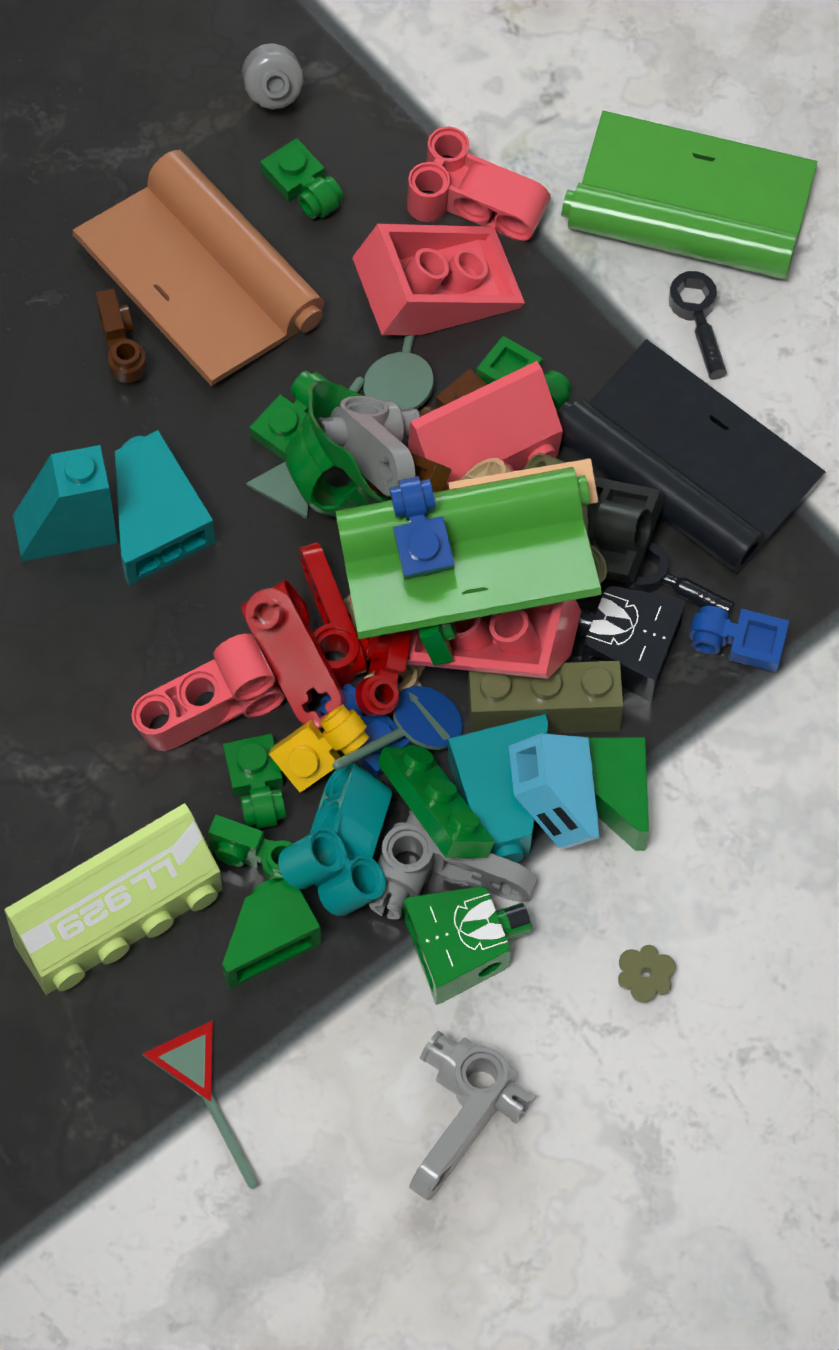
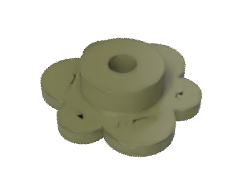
[618,945,676,1003]

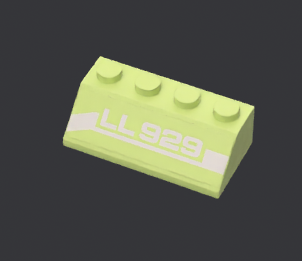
[4,803,222,995]

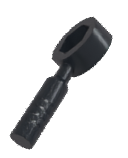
[668,271,727,380]
[623,542,735,615]

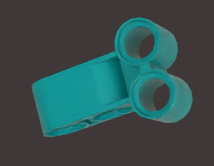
[278,762,392,916]

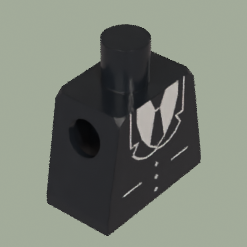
[576,586,686,701]

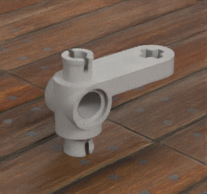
[315,396,420,496]
[369,810,536,919]
[409,1031,535,1201]

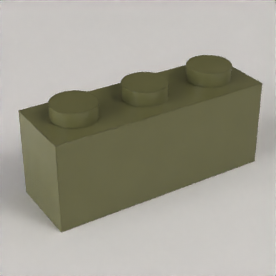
[468,661,623,734]

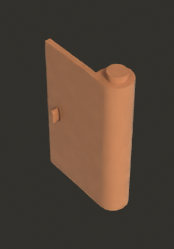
[73,150,324,386]

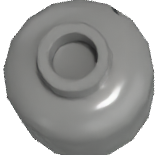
[242,43,304,110]

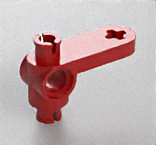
[298,542,371,688]
[241,580,346,728]

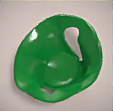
[285,381,391,517]

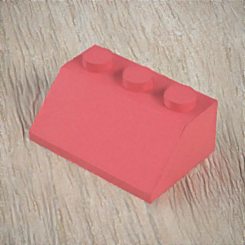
[408,361,563,490]
[406,599,581,679]

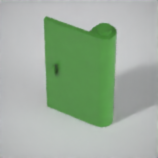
[561,110,818,280]
[335,467,602,639]

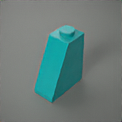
[115,430,215,585]
[13,445,118,561]
[447,714,548,863]

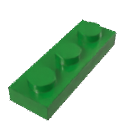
[377,745,495,858]

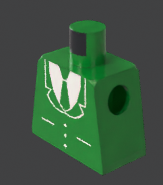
[403,886,532,1005]

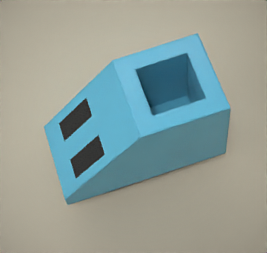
[509,733,600,849]

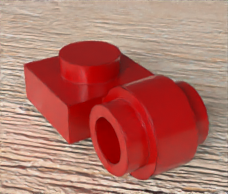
[355,630,412,717]

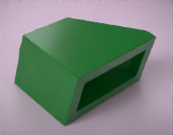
[589,737,649,851]
[222,879,321,990]

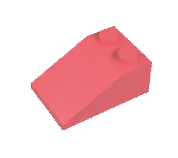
[352,224,525,335]

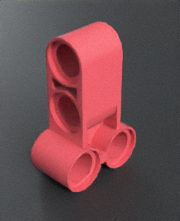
[407,126,551,241]
[131,634,285,751]

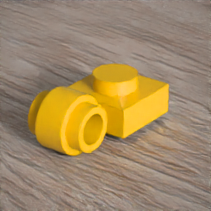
[269,705,369,793]

